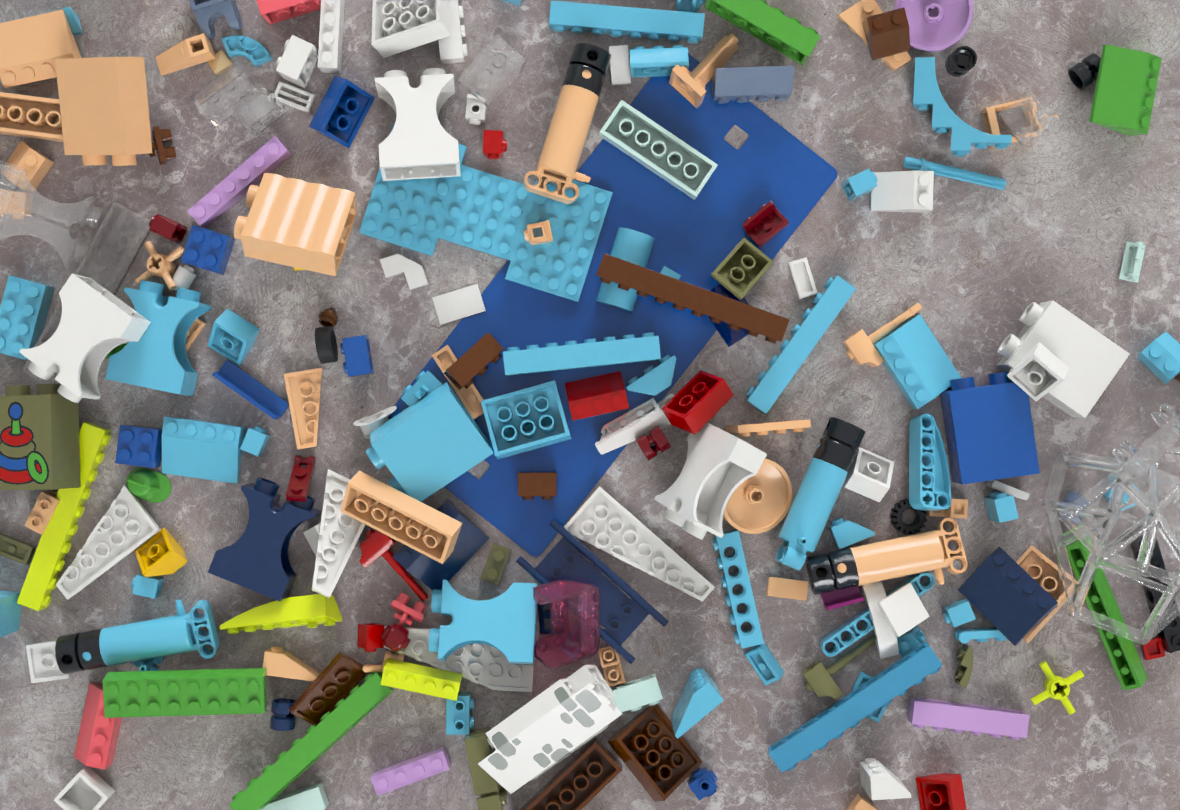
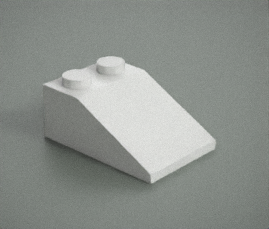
[870,171,934,213]

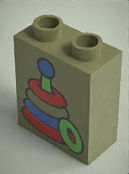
[0,384,81,490]

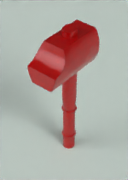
[359,529,428,601]

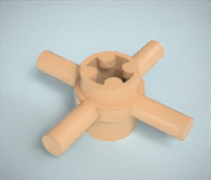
[135,241,185,291]

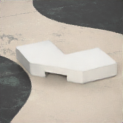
[380,254,429,290]

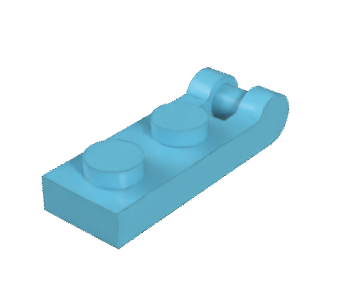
[954,627,1007,644]

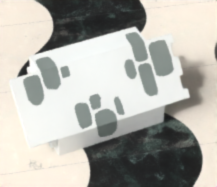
[478,665,622,794]

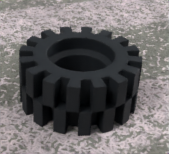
[890,499,928,535]

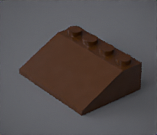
[608,704,702,802]

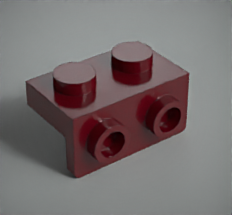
[742,201,789,248]

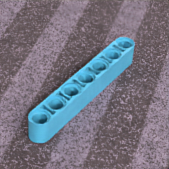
[819,572,934,657]

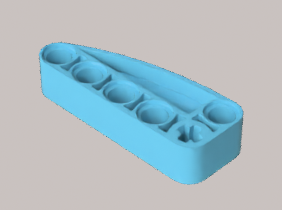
[909,414,951,511]

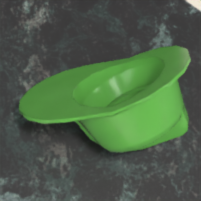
[126,467,171,503]

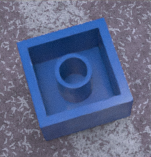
[181,225,235,275]
[115,425,162,468]

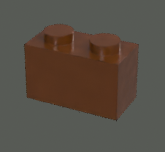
[518,472,557,500]

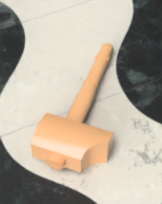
[842,303,922,367]

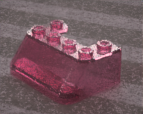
[533,580,600,670]

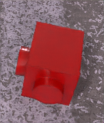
[483,130,507,160]
[357,623,384,652]

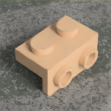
[25,490,59,534]

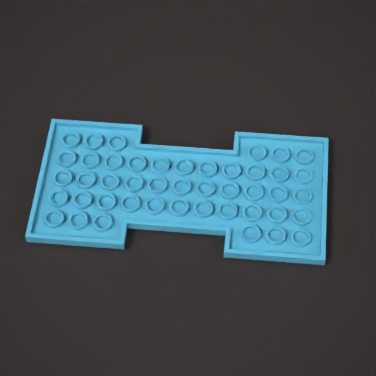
[359,124,613,302]

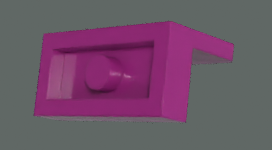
[820,586,864,610]

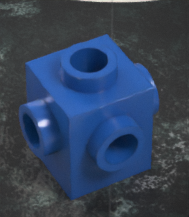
[687,767,718,801]

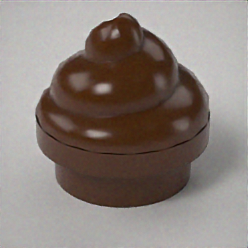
[319,307,338,328]

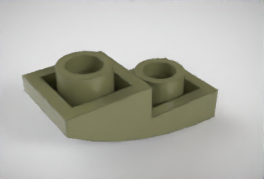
[954,644,973,688]

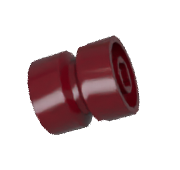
[636,426,671,461]

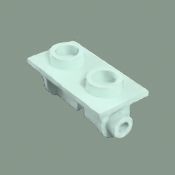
[1119,241,1146,283]

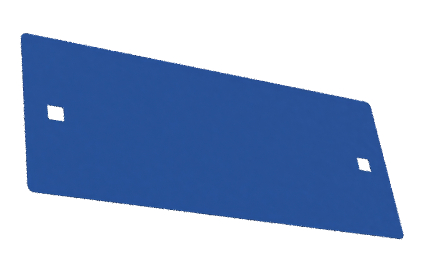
[388,53,838,557]

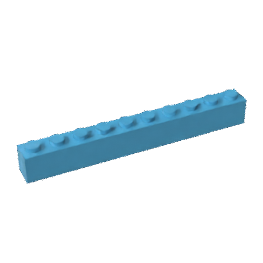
[768,642,943,773]

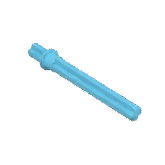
[903,157,1007,190]

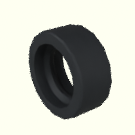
[315,326,338,364]

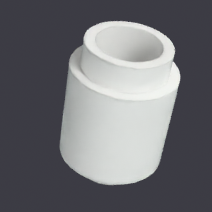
[172,264,196,291]

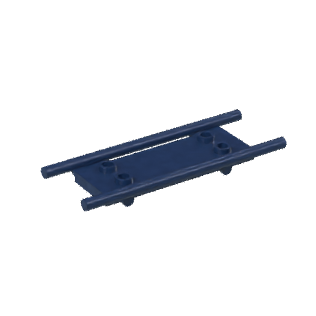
[515,519,669,664]

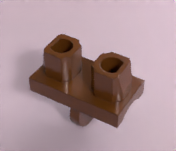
[149,126,176,165]

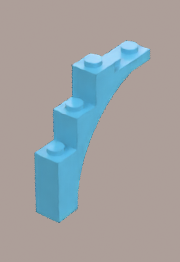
[913,57,1012,157]

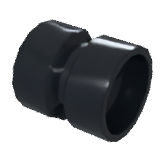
[945,46,977,77]
[1068,53,1101,90]

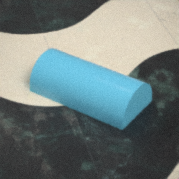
[596,227,655,312]

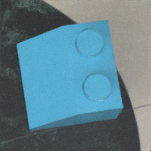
[207,309,260,366]
[1137,332,1180,385]

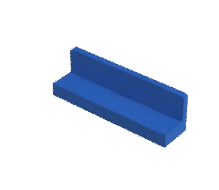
[212,360,289,420]

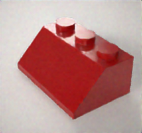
[565,371,629,421]
[916,773,967,810]

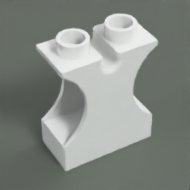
[375,68,461,181]
[19,273,151,403]
[654,423,767,540]

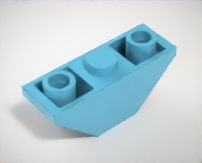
[626,354,676,396]

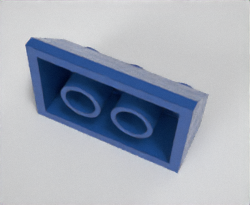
[309,76,375,148]

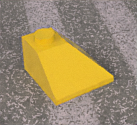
[134,527,188,577]

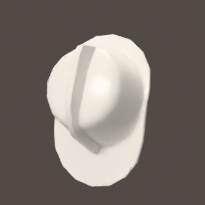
[353,406,397,439]

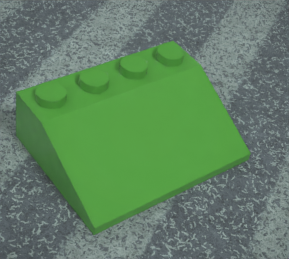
[1089,45,1162,136]

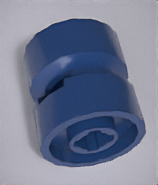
[270,698,296,731]

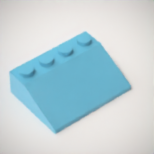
[873,314,961,409]
[481,380,572,459]
[161,416,246,484]
[671,667,724,739]

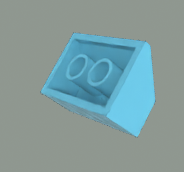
[630,45,689,77]

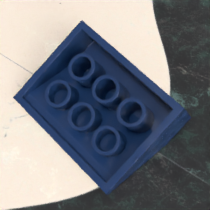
[393,499,489,591]
[958,547,1058,646]

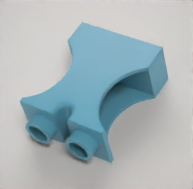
[105,280,212,396]
[429,580,538,665]

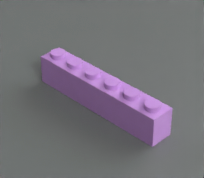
[187,136,292,228]
[908,697,1030,740]

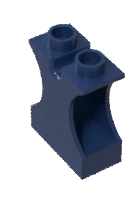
[208,477,322,601]

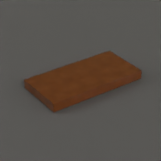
[289,651,368,726]

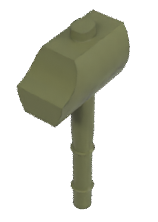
[800,635,876,700]

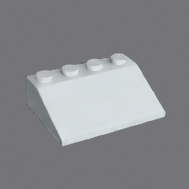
[371,0,451,58]

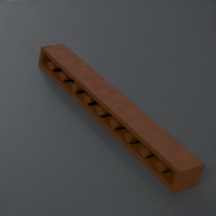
[596,253,790,344]

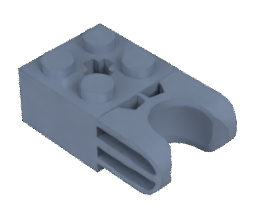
[189,0,243,39]

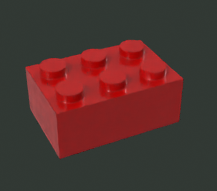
[662,370,734,435]

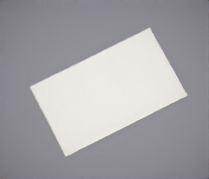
[432,284,486,325]

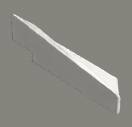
[595,393,674,455]

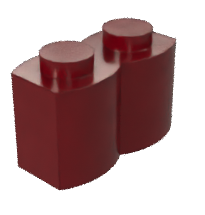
[149,214,188,244]

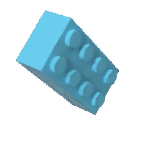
[0,275,55,360]

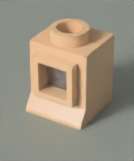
[524,220,553,246]

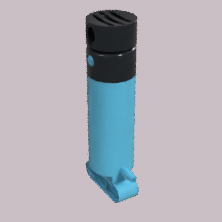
[775,417,865,571]
[55,599,220,674]

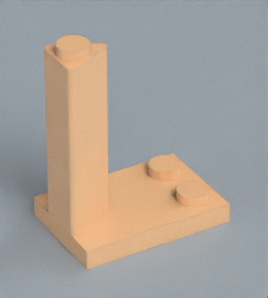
[669,34,739,108]

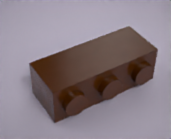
[444,332,504,390]

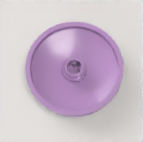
[894,0,973,52]

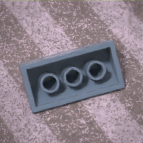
[712,66,794,104]

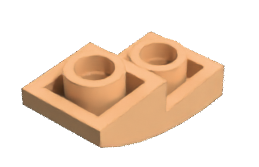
[766,577,809,601]
[597,646,626,687]

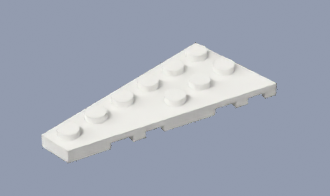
[311,469,365,598]
[56,484,161,600]

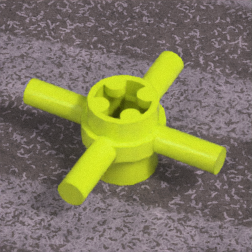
[1030,661,1084,715]

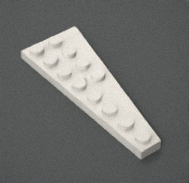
[564,486,715,602]

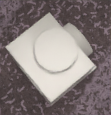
[465,94,488,125]

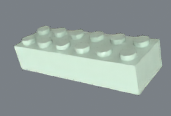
[599,100,718,200]

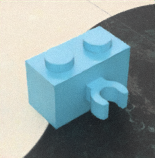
[401,371,443,406]

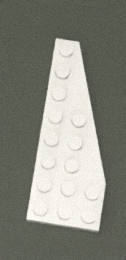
[384,626,534,692]

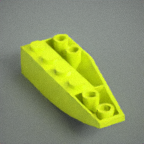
[220,594,342,634]

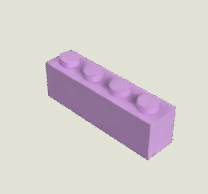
[370,746,452,796]

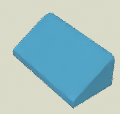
[745,642,784,686]

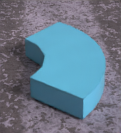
[221,35,273,67]

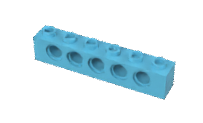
[712,529,764,649]

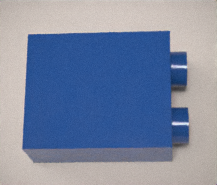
[940,371,1040,484]

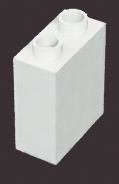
[997,300,1130,418]

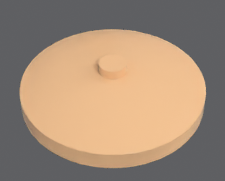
[723,458,792,534]

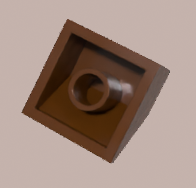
[862,7,910,60]

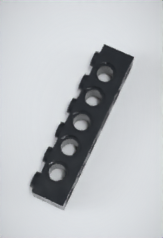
[1129,534,1180,653]

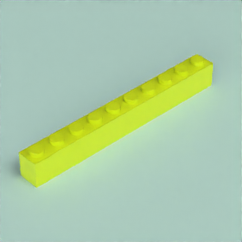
[17,422,111,611]

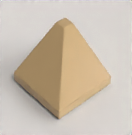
[207,49,233,76]

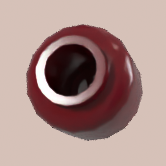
[381,623,411,652]

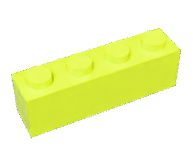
[380,658,463,701]

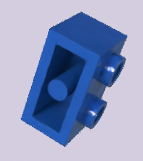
[340,335,374,377]

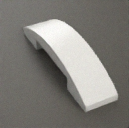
[862,581,899,659]

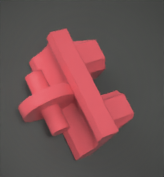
[390,593,426,626]

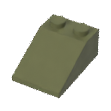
[711,238,773,300]

